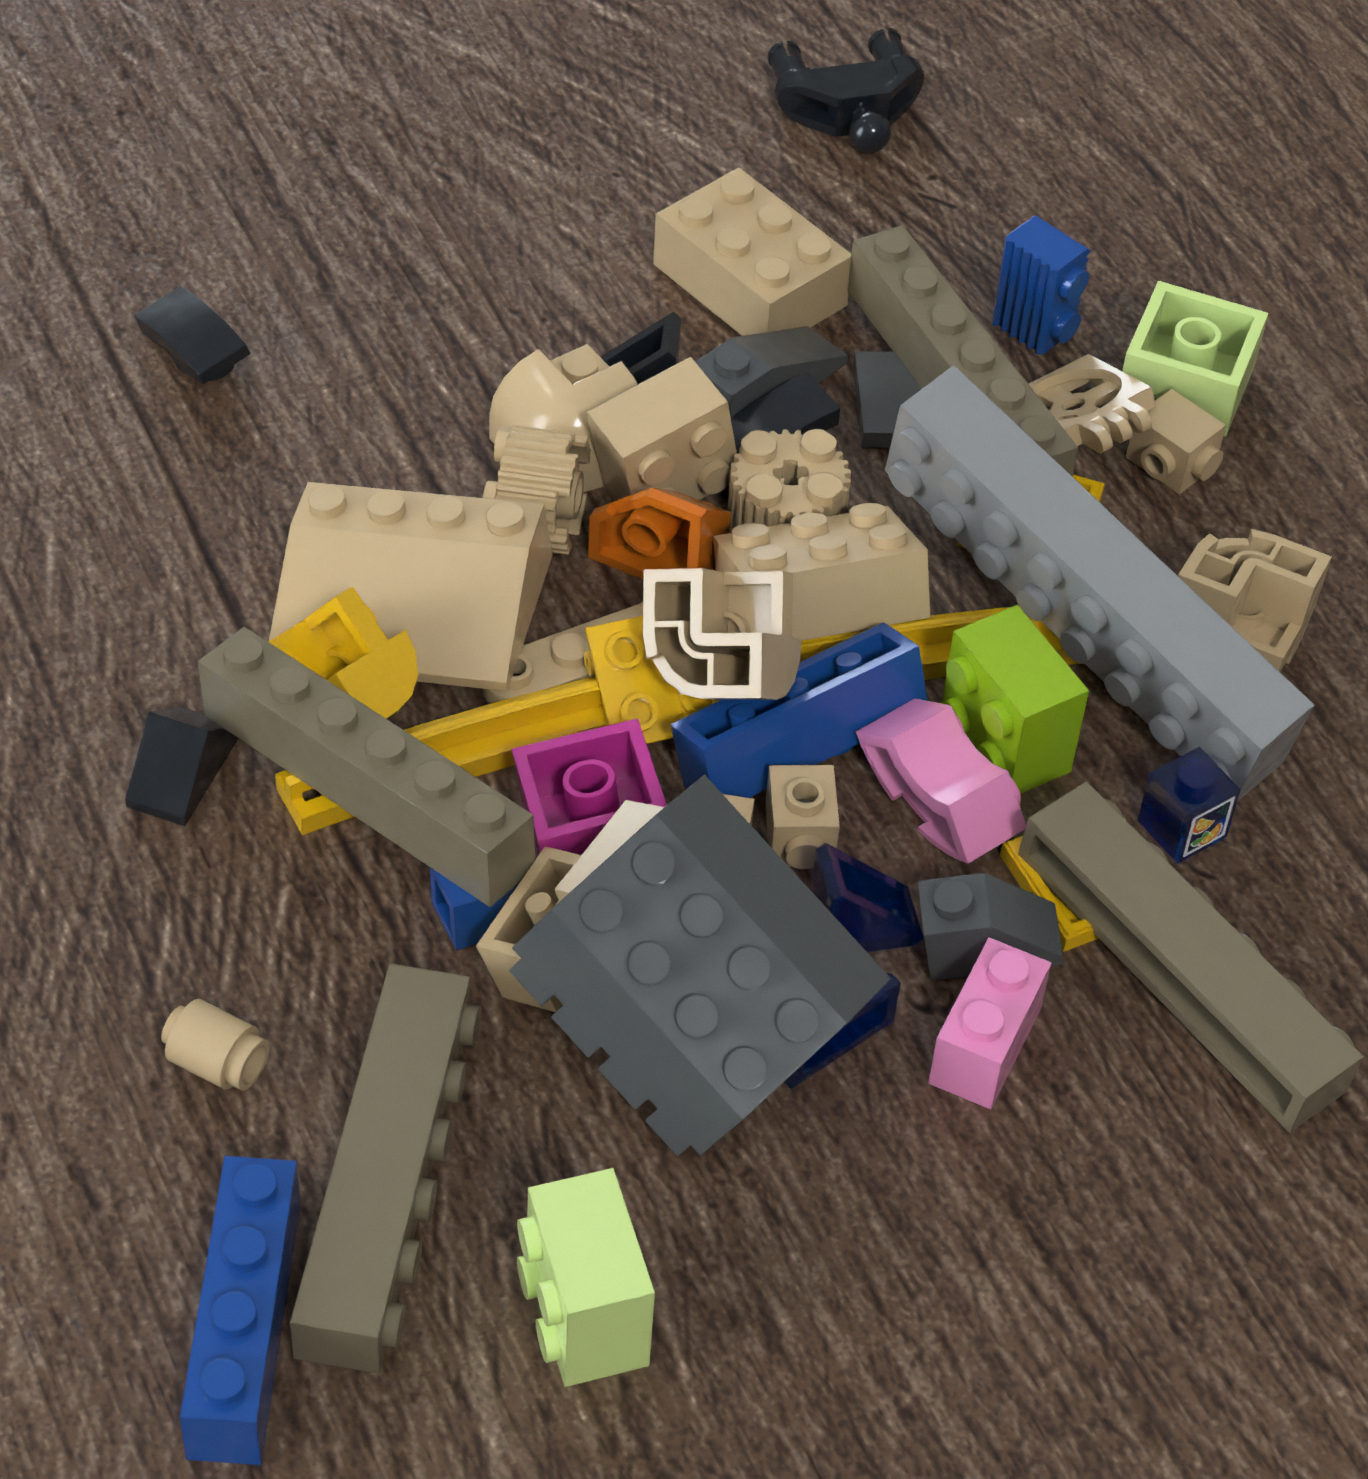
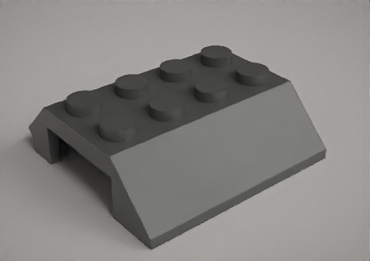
[509,774,891,1157]

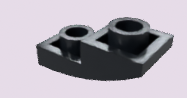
[134,286,250,384]
[731,372,840,454]

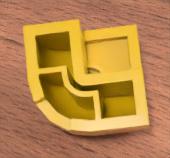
[268,586,418,718]

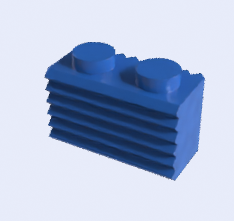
[992,215,1091,354]

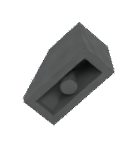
[918,873,1064,981]

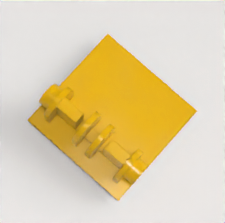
[584,616,720,744]

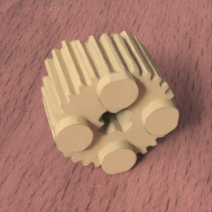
[483,425,591,555]
[727,429,851,533]

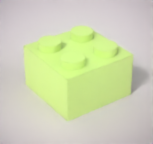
[1122,281,1268,437]
[517,1168,655,1387]

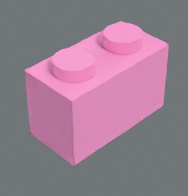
[928,937,1052,1110]

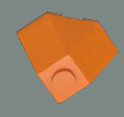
[588,488,731,580]

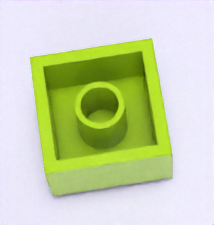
[941,604,1089,794]

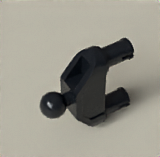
[767,28,924,154]

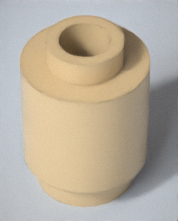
[161,999,270,1091]

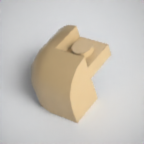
[489,344,638,493]
[1178,529,1332,672]
[643,568,802,700]

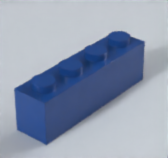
[671,622,928,798]
[180,1156,301,1465]

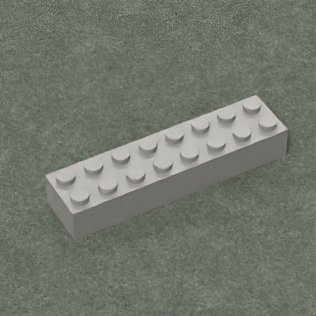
[885,365,1314,805]

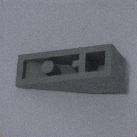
[696,326,849,418]

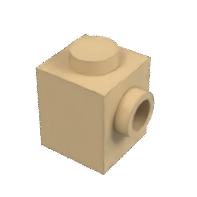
[1126,388,1226,495]
[765,765,840,869]

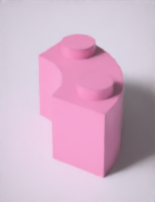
[856,698,1026,864]

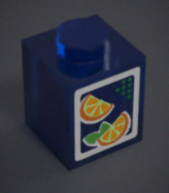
[1137,746,1241,864]

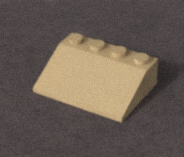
[269,482,552,691]

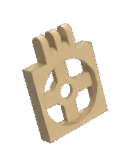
[1029,354,1156,453]

